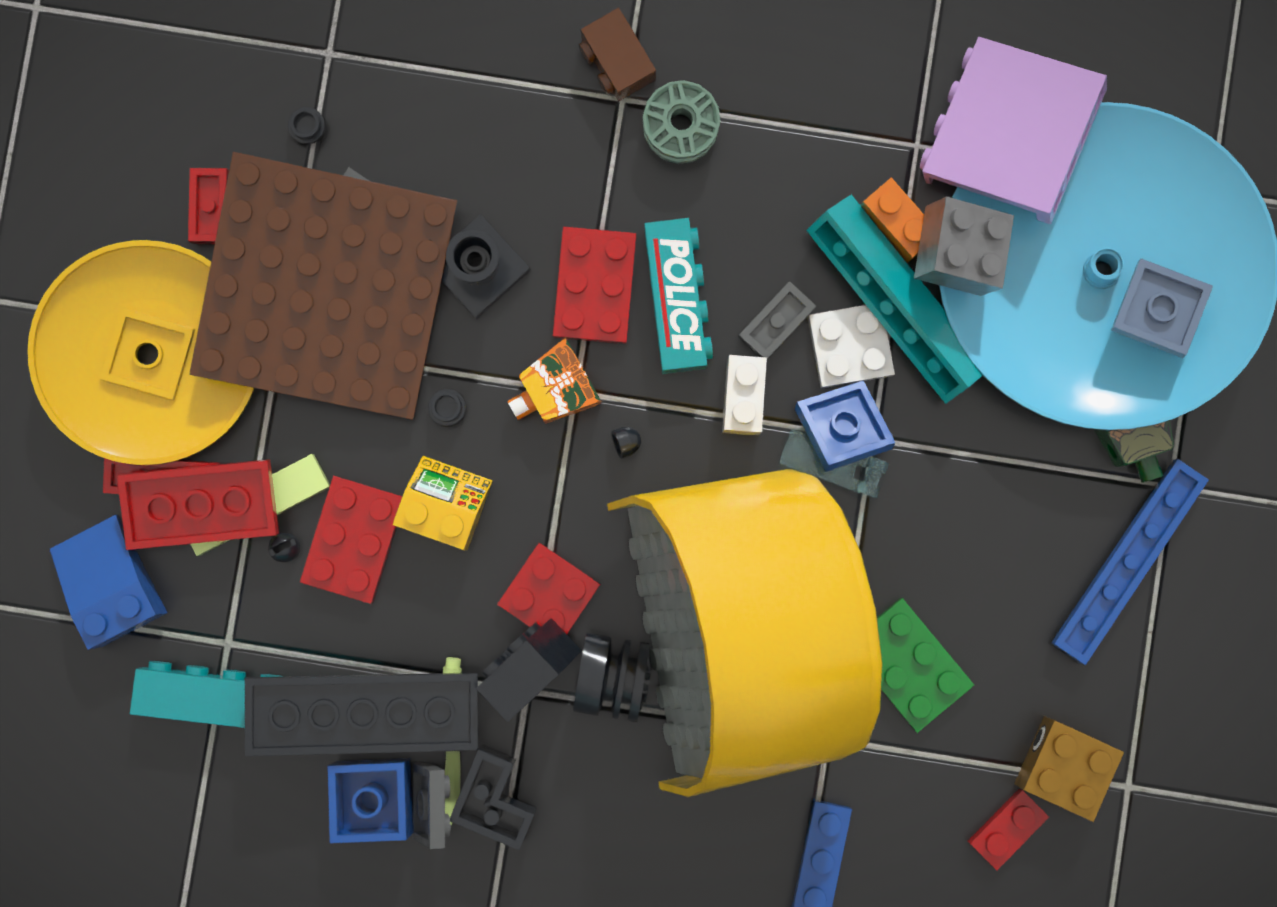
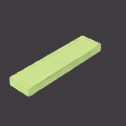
[190,454,330,556]

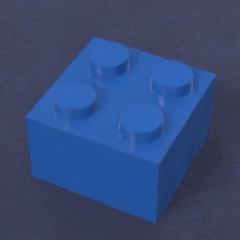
[328,758,413,843]

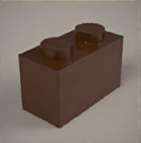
[578,7,656,102]

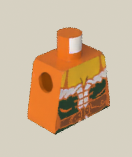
[507,338,601,424]

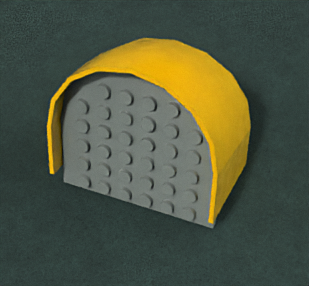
[607,469,882,797]

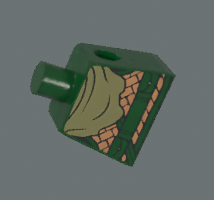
[1094,420,1174,483]

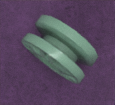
[643,80,721,164]

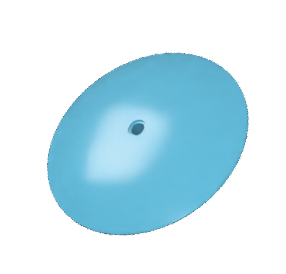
[939,102,1277,430]

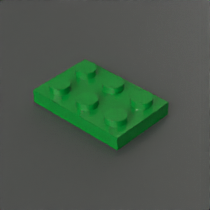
[877,598,974,733]

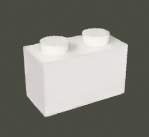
[722,355,767,436]

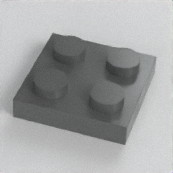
[412,762,451,849]

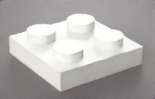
[808,305,895,389]

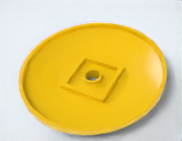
[28,240,254,465]

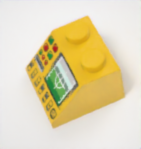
[393,456,493,550]

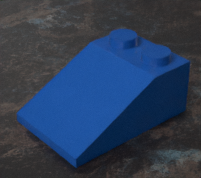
[50,515,168,650]

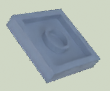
[1111,259,1213,358]

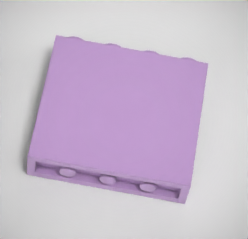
[920,37,1107,224]

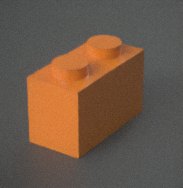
[861,177,924,263]

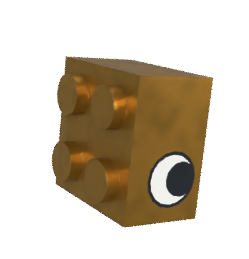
[1014,716,1124,822]

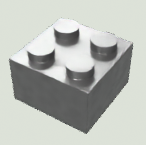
[914,196,1014,296]

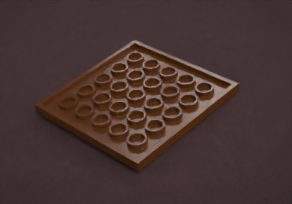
[189,152,457,420]

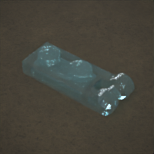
[778,428,889,499]

